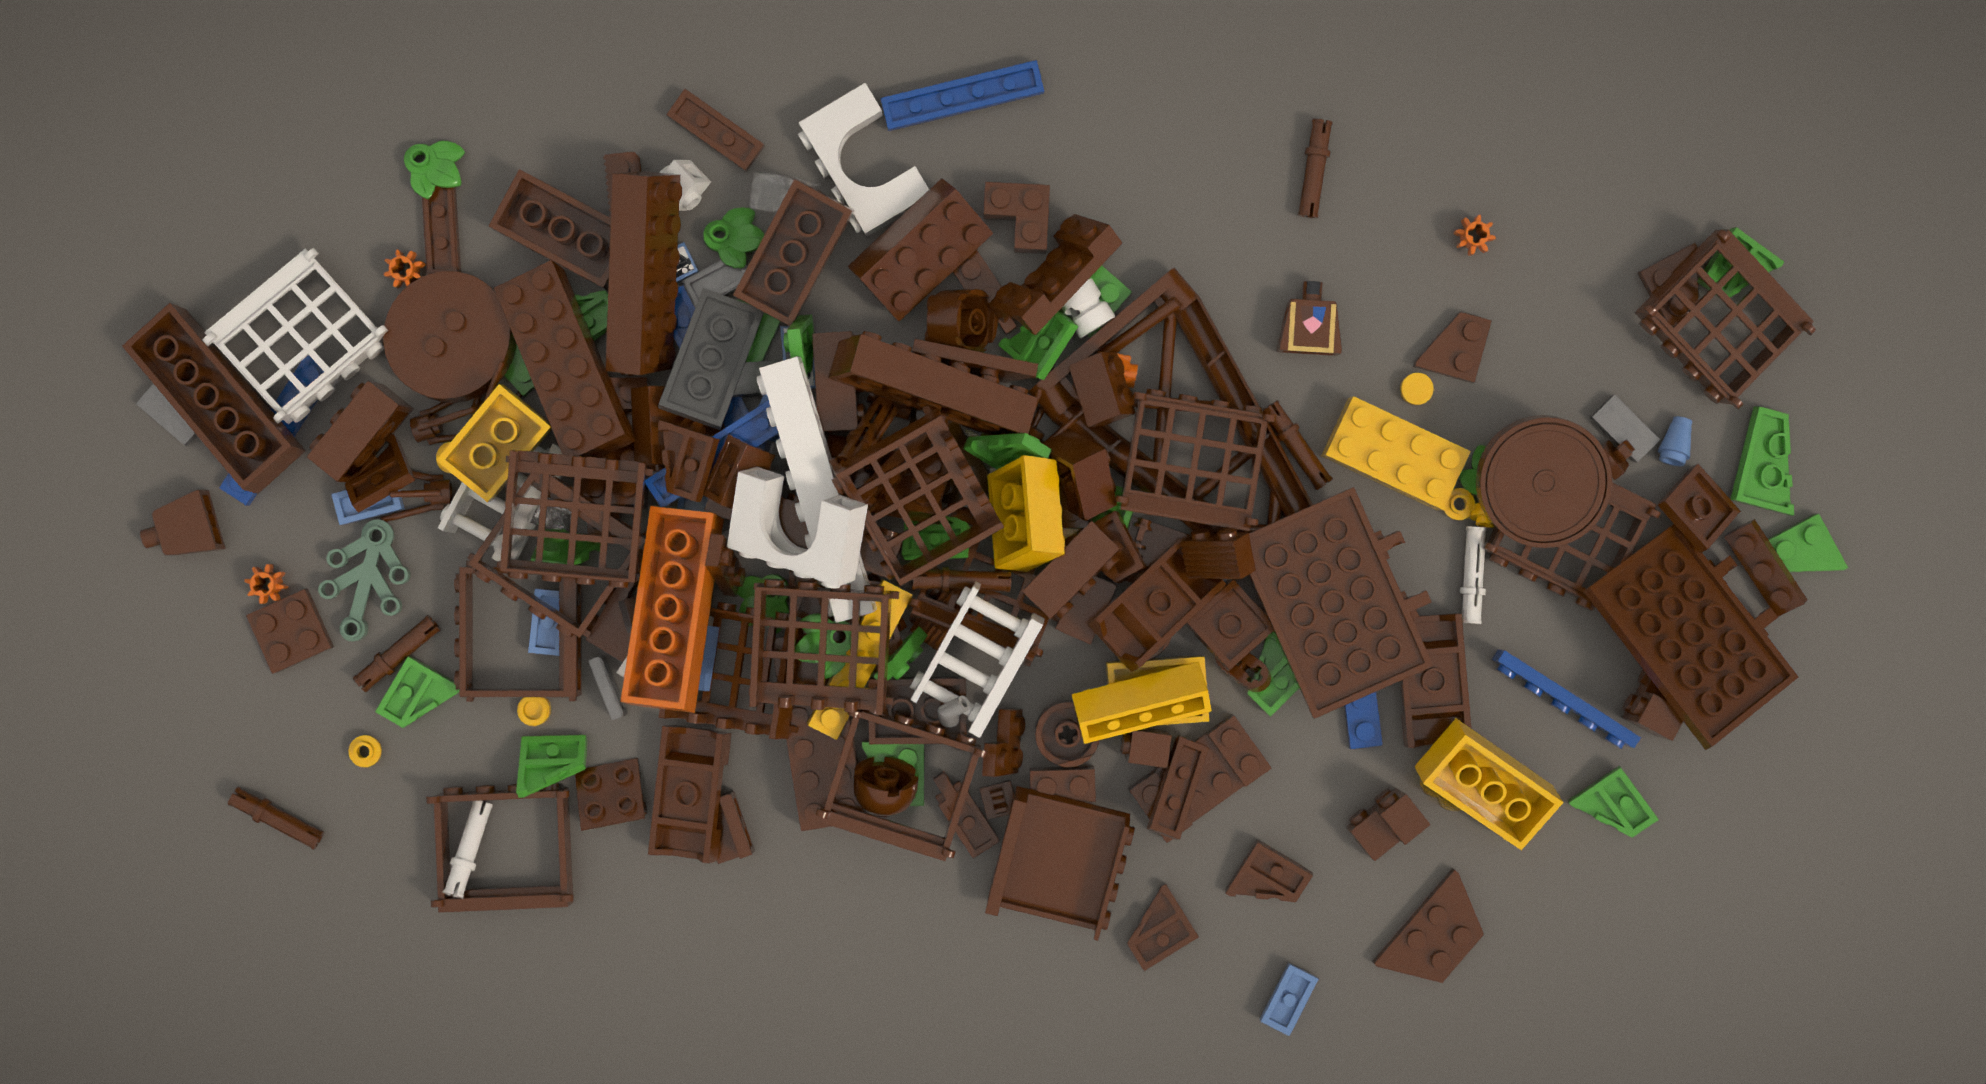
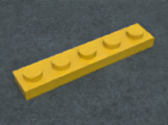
[807,579,912,740]

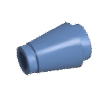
[1658,416,1692,466]

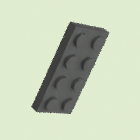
[658,288,764,430]

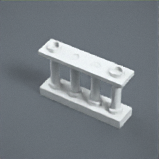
[438,444,562,561]
[910,581,1045,738]

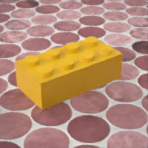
[1321,396,1471,511]
[1414,718,1564,850]

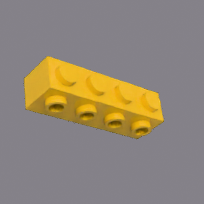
[1071,662,1212,744]

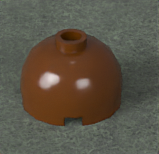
[853,757,919,817]

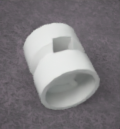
[1061,278,1116,339]

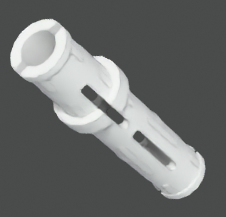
[1460,526,1487,624]
[443,801,493,899]

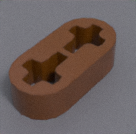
[1215,653,1271,692]

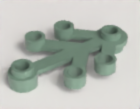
[318,520,411,642]

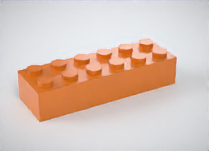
[620,506,724,713]

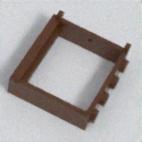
[467,473,646,638]
[454,560,582,702]
[815,709,988,861]
[426,783,574,913]

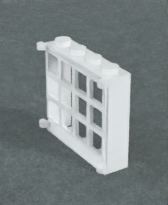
[203,248,389,424]

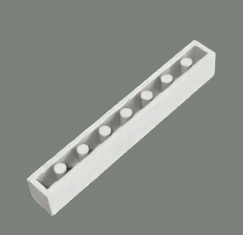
[757,357,877,623]

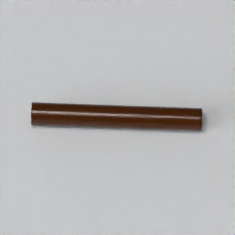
[1097,297,1181,354]

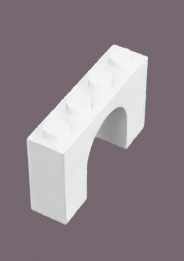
[798,83,929,237]
[727,467,868,588]

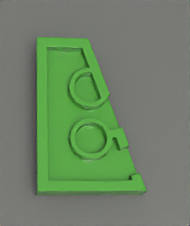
[1731,406,1794,516]

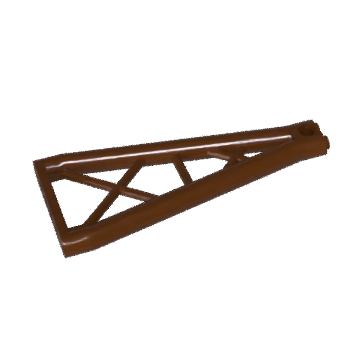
[1028,267,1314,533]

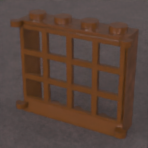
[1635,229,1816,409]
[1115,389,1276,531]
[829,405,1004,586]
[497,450,653,588]
[1483,482,1661,611]
[907,503,1065,667]
[748,579,899,715]
[658,602,804,739]

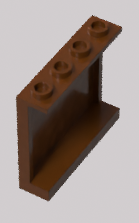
[985,786,1135,941]

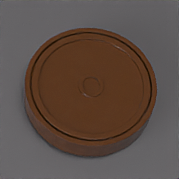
[383,271,517,403]
[1476,415,1612,548]

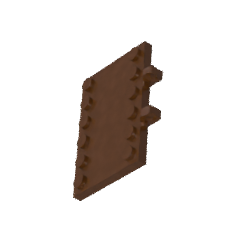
[1249,487,1433,719]
[1583,524,1799,750]

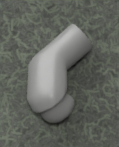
[937,695,970,727]

